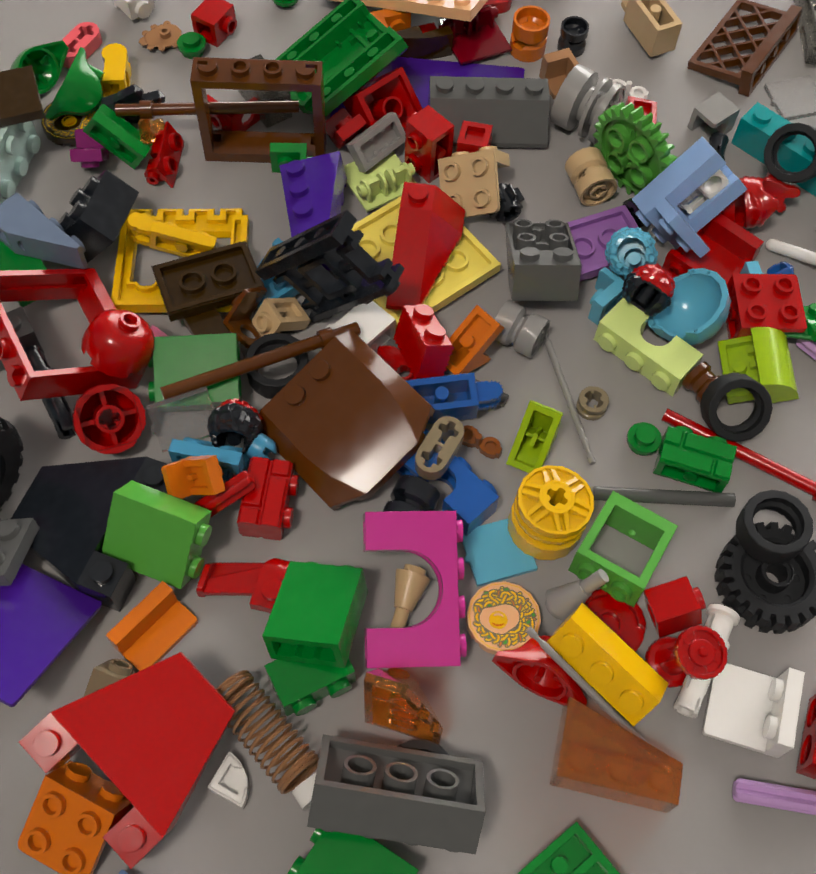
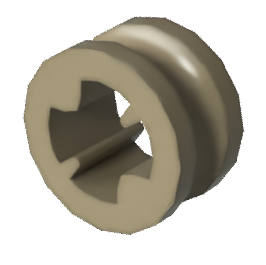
[576,386,609,421]

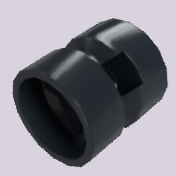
[382,475,440,512]

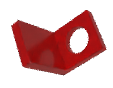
[207,94,260,131]

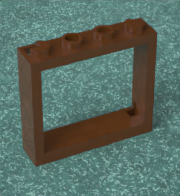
[190,57,327,163]

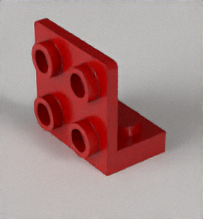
[726,274,807,339]

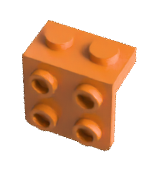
[18,760,134,874]

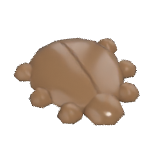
[139,21,182,52]

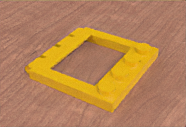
[111,208,249,313]

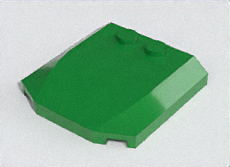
[275,0,408,116]

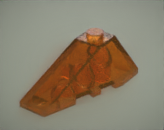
[364,668,443,745]

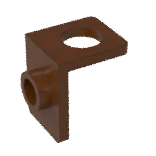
[223,286,267,348]

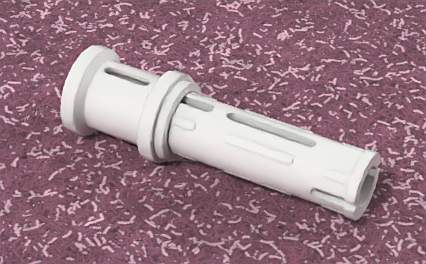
[673,604,740,718]

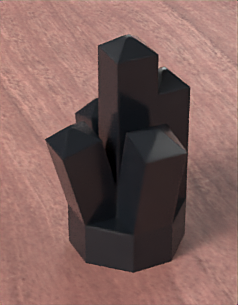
[101,84,165,123]

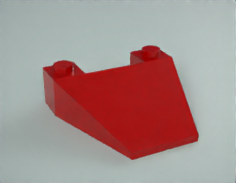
[18,652,236,869]

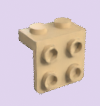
[438,146,510,218]

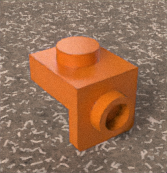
[161,455,225,499]

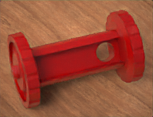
[645,625,728,688]

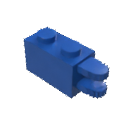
[405,373,503,424]

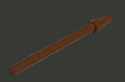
[115,100,299,119]
[160,322,361,401]

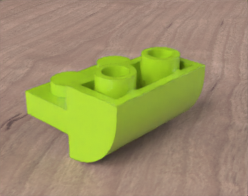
[718,327,799,404]

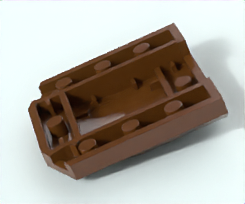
[259,329,435,511]

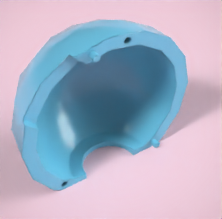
[647,268,731,345]

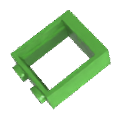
[568,491,678,607]

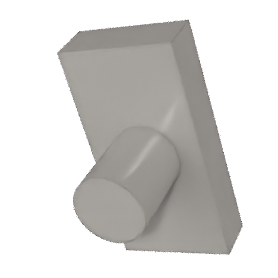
[346,112,406,172]

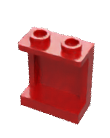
[662,213,764,284]

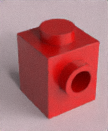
[191,0,237,47]
[644,576,706,638]

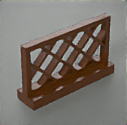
[687,0,803,97]

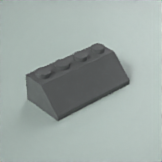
[428,76,550,148]
[307,734,486,855]

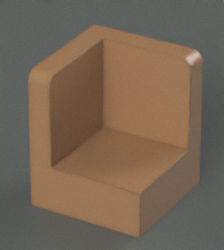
[539,48,579,100]

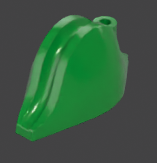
[10,40,69,94]
[45,47,104,121]

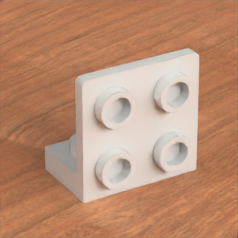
[702,663,805,758]

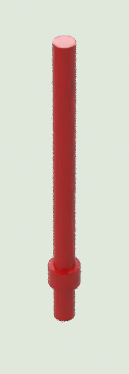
[662,408,816,501]

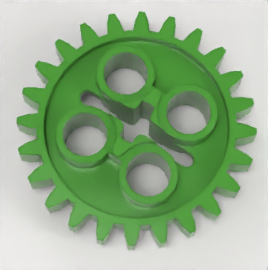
[593,102,677,195]

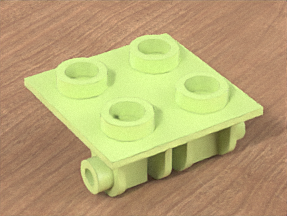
[344,151,417,212]

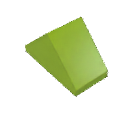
[506,400,563,473]

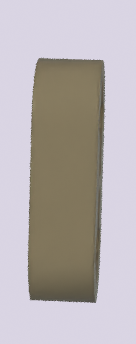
[415,416,464,480]

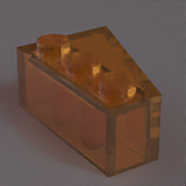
[550,696,683,813]

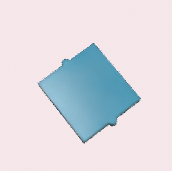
[462,519,538,587]

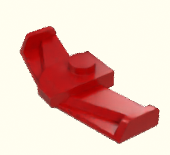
[196,558,290,613]

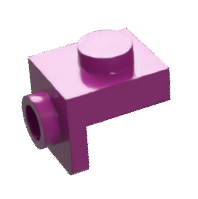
[69,129,109,168]

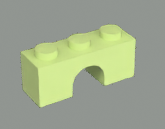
[593,298,704,397]

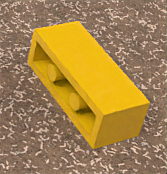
[547,602,669,727]

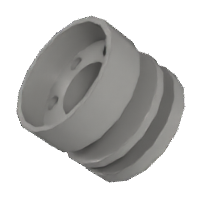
[550,64,626,144]

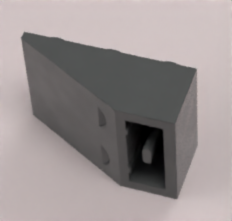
[505,219,582,301]

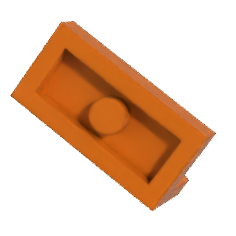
[106,581,198,671]

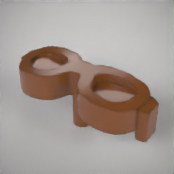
[462,425,502,459]

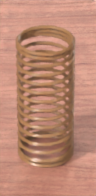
[216,670,319,794]

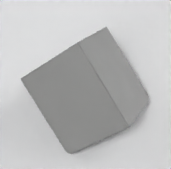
[687,92,740,134]

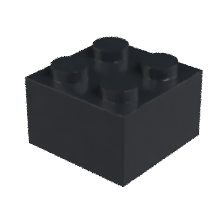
[59,169,139,263]

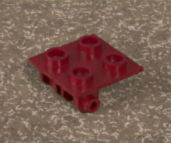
[439,5,512,65]

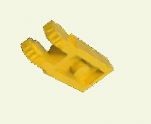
[126,212,217,257]

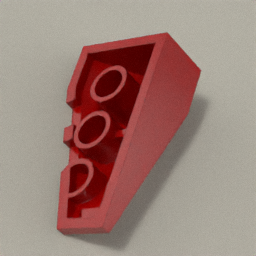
[386,181,465,311]

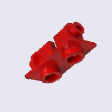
[144,121,184,188]

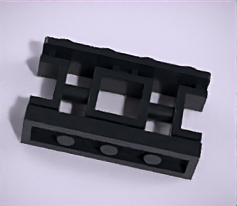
[255,210,405,322]

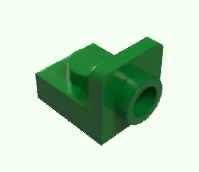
[270,143,313,173]

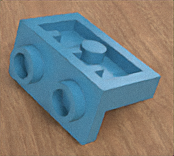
[168,437,250,481]

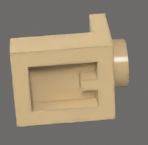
[252,297,311,337]

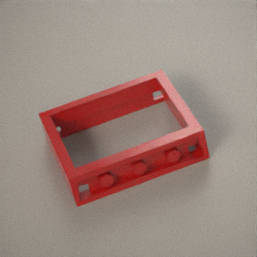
[0,268,146,401]

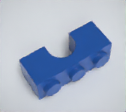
[397,428,499,536]

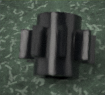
[489,183,524,222]

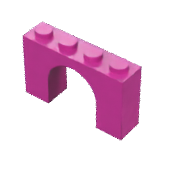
[363,511,467,668]

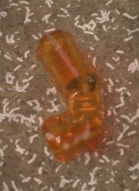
[138,118,165,144]

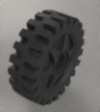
[714,522,816,634]

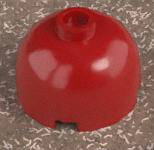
[81,309,154,378]
[72,383,146,454]

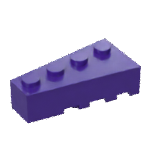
[279,151,347,271]

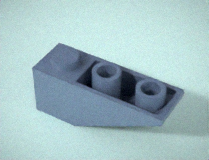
[0,193,88,269]

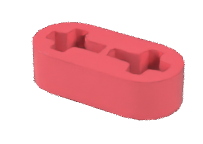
[62,22,102,68]

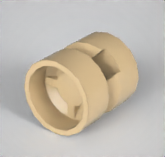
[565,147,618,206]

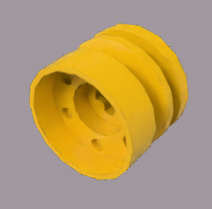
[508,465,594,560]

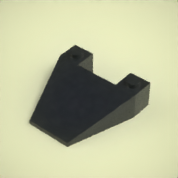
[11,456,168,612]

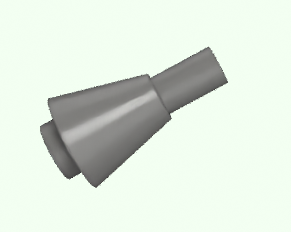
[545,569,609,621]

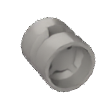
[495,300,551,358]

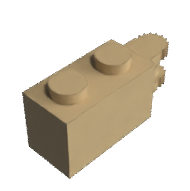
[621,0,683,57]

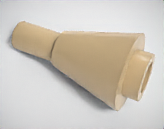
[390,564,431,627]

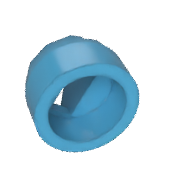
[247,433,277,460]

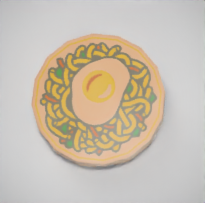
[466,581,541,655]

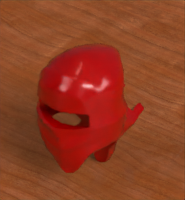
[720,172,801,229]

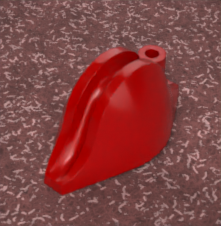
[492,635,587,711]

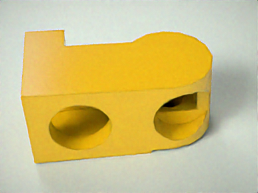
[101,43,131,97]

